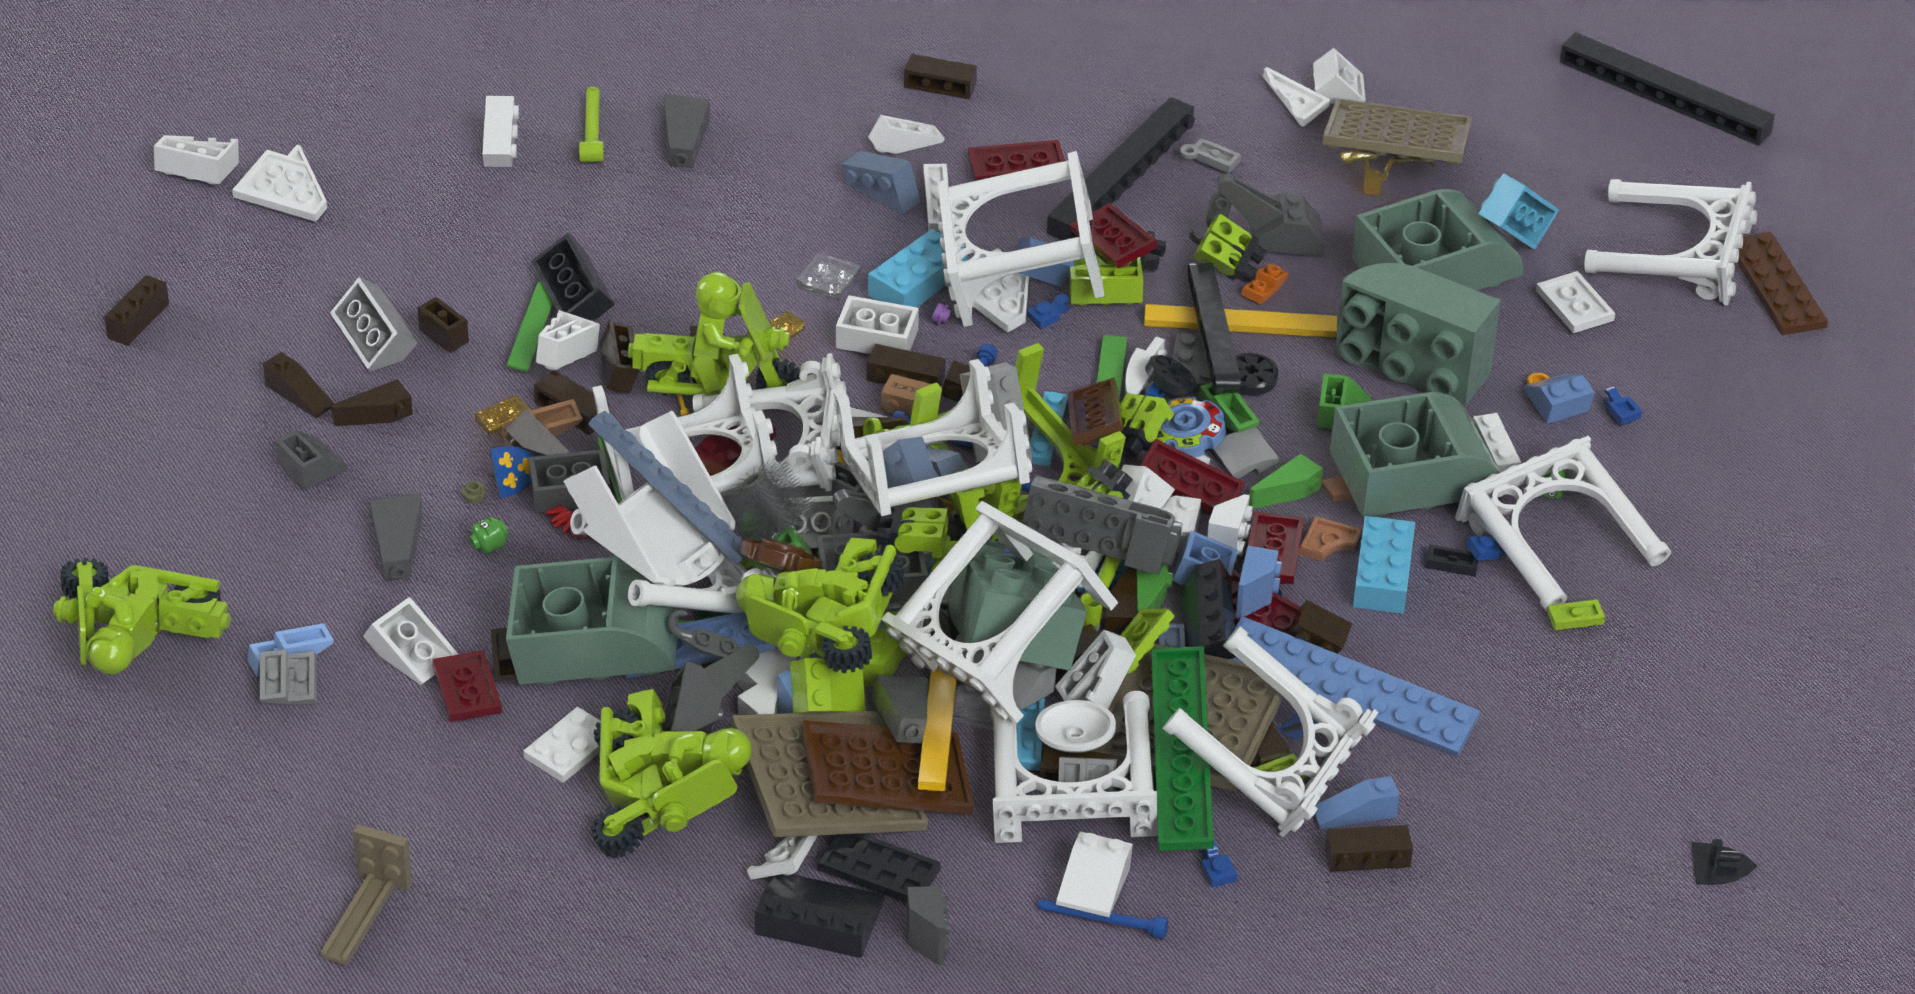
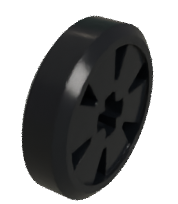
[1236,353,1278,396]
[1145,355,1196,397]

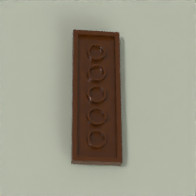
[1737,232,1828,335]
[1068,377,1123,446]

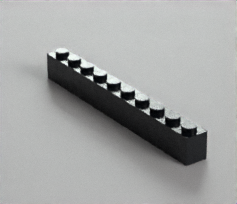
[1560,32,1775,146]
[1047,97,1195,240]

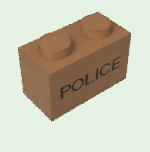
[881,374,931,418]

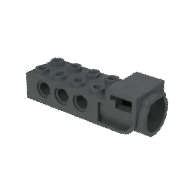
[1022,476,1183,574]

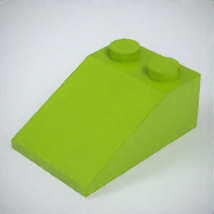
[790,658,866,714]

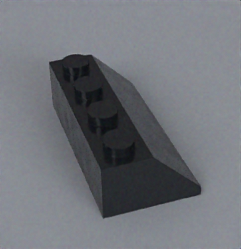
[531,233,615,320]
[1181,559,1236,659]

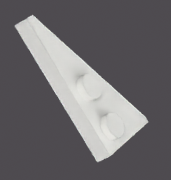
[1263,67,1330,127]
[747,835,818,880]

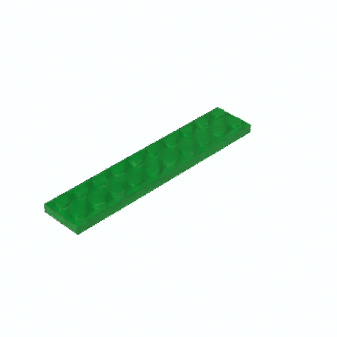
[1151,646,1214,851]

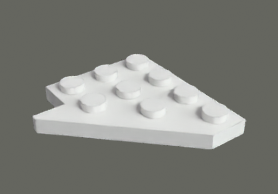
[232,145,327,222]
[944,248,1029,333]

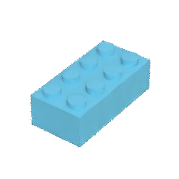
[1478,173,1560,250]
[868,229,968,308]
[1353,516,1415,614]

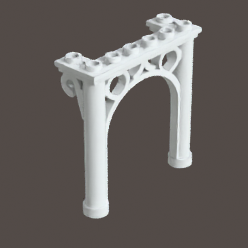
[1585,179,1757,305]
[693,353,846,496]
[1455,436,1671,612]
[570,509,778,613]
[1162,626,1379,837]
[990,691,1158,843]

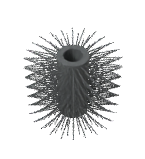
[722,457,816,541]

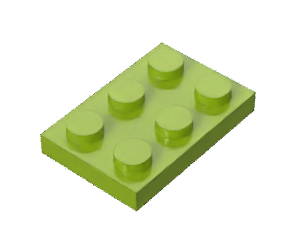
[1120,609,1175,674]

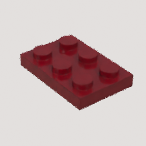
[432,650,502,722]

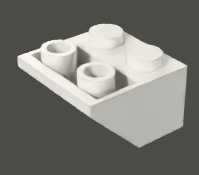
[1207,494,1253,566]

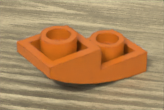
[1241,264,1289,304]

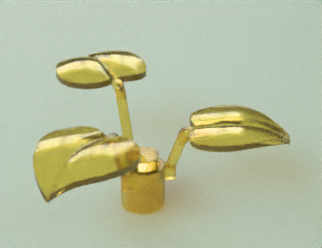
[1339,150,1434,194]

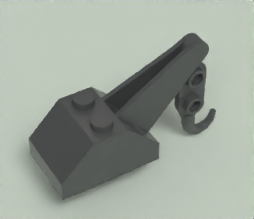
[1189,174,1325,257]
[830,490,961,541]
[663,610,759,734]

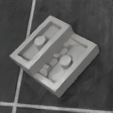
[1212,427,1280,479]
[260,649,317,704]
[1058,757,1117,793]

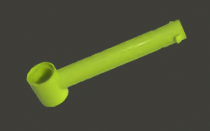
[579,87,603,162]
[1080,555,1122,627]

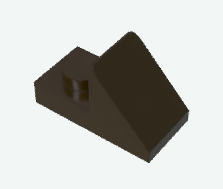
[490,628,517,681]

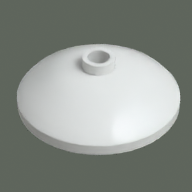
[1035,700,1116,753]

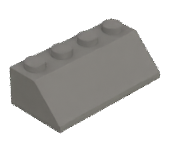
[330,277,418,371]
[960,362,1033,464]
[939,634,1056,710]

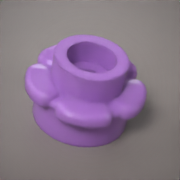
[931,302,951,326]

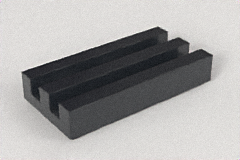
[1425,545,1479,577]

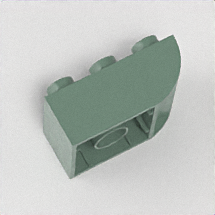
[1352,189,1523,291]
[1335,263,1501,407]
[1330,392,1500,517]
[949,539,1087,671]
[506,556,680,685]

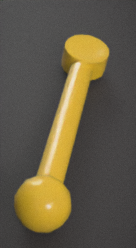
[677,394,689,416]

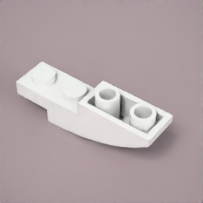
[1124,337,1166,402]

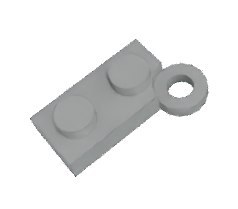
[1180,138,1241,173]

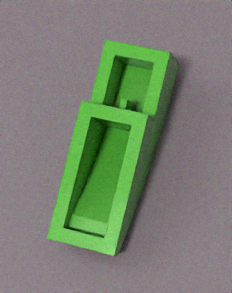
[1198,382,1260,432]

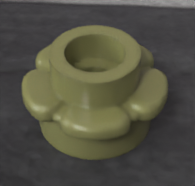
[461,481,486,504]

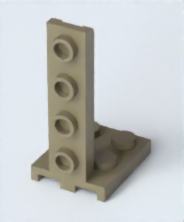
[321,824,412,965]

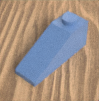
[1314,776,1400,830]

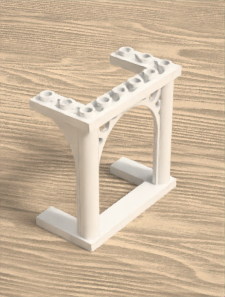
[935,151,1105,327]
[592,354,781,500]
[833,359,1032,516]
[881,501,1118,723]

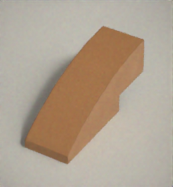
[501,399,583,448]

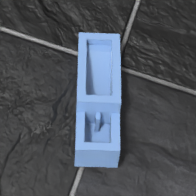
[247,623,334,677]

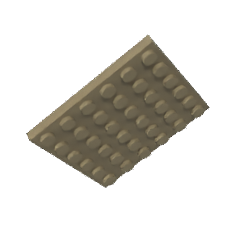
[1322,99,1472,165]
[1091,644,1284,792]
[730,711,929,837]

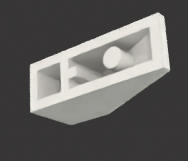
[868,115,945,154]

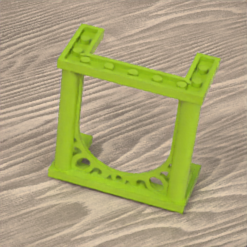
[910,343,1126,540]

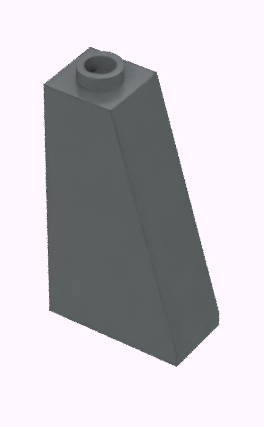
[664,94,710,168]
[370,493,422,581]
[871,675,928,743]

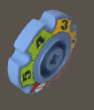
[1151,397,1226,457]

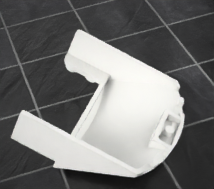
[564,411,736,586]

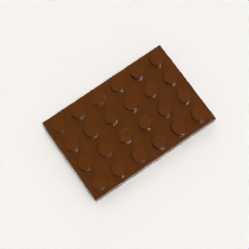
[801,720,974,815]

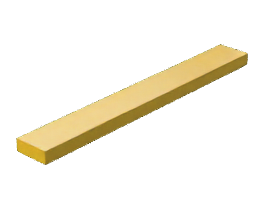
[1144,304,1337,338]
[918,666,957,791]

